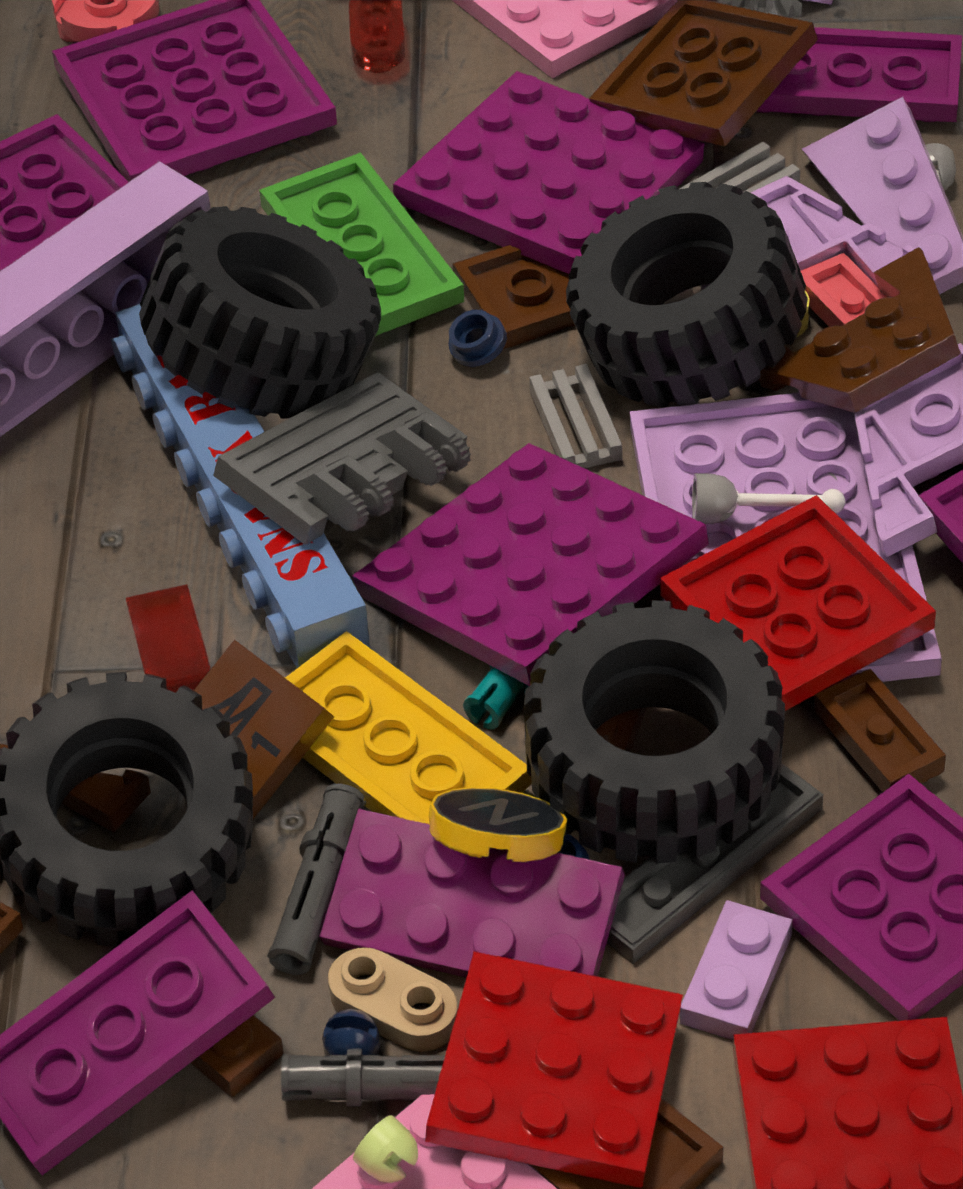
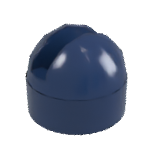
[322,1009,380,1056]

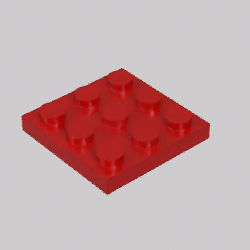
[660,495,936,711]
[425,951,683,1188]
[733,1017,963,1189]

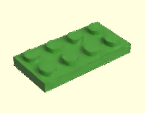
[259,153,465,336]

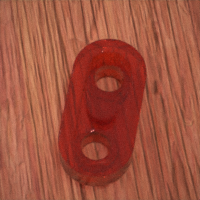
[349,0,405,73]

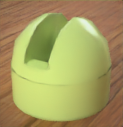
[353,1115,418,1183]

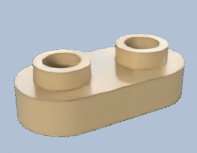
[328,948,458,1052]

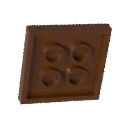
[589,0,818,146]

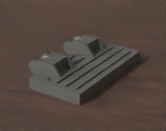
[213,372,472,545]

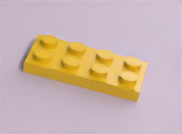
[285,631,532,824]

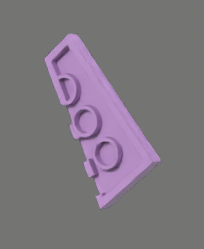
[802,97,963,294]

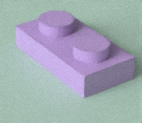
[680,900,793,1040]

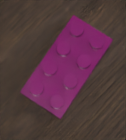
[756,27,962,122]
[320,809,625,978]
[0,891,275,1176]

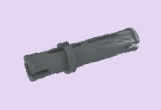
[267,784,366,975]
[281,1049,445,1107]

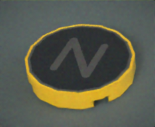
[428,787,567,862]

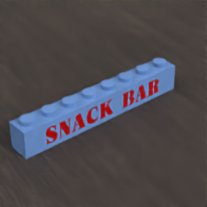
[111,304,370,668]

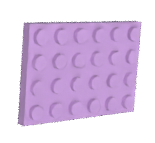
[630,393,942,688]

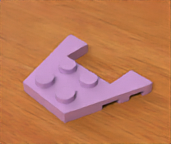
[701,176,916,290]
[854,343,963,557]

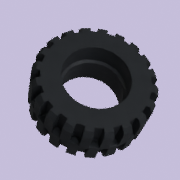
[566,182,808,408]
[139,206,381,419]
[524,600,785,864]
[0,672,253,947]

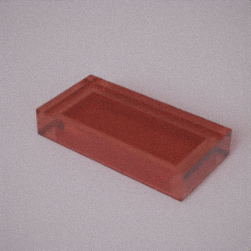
[126,584,211,693]

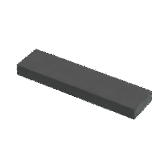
[607,763,824,964]

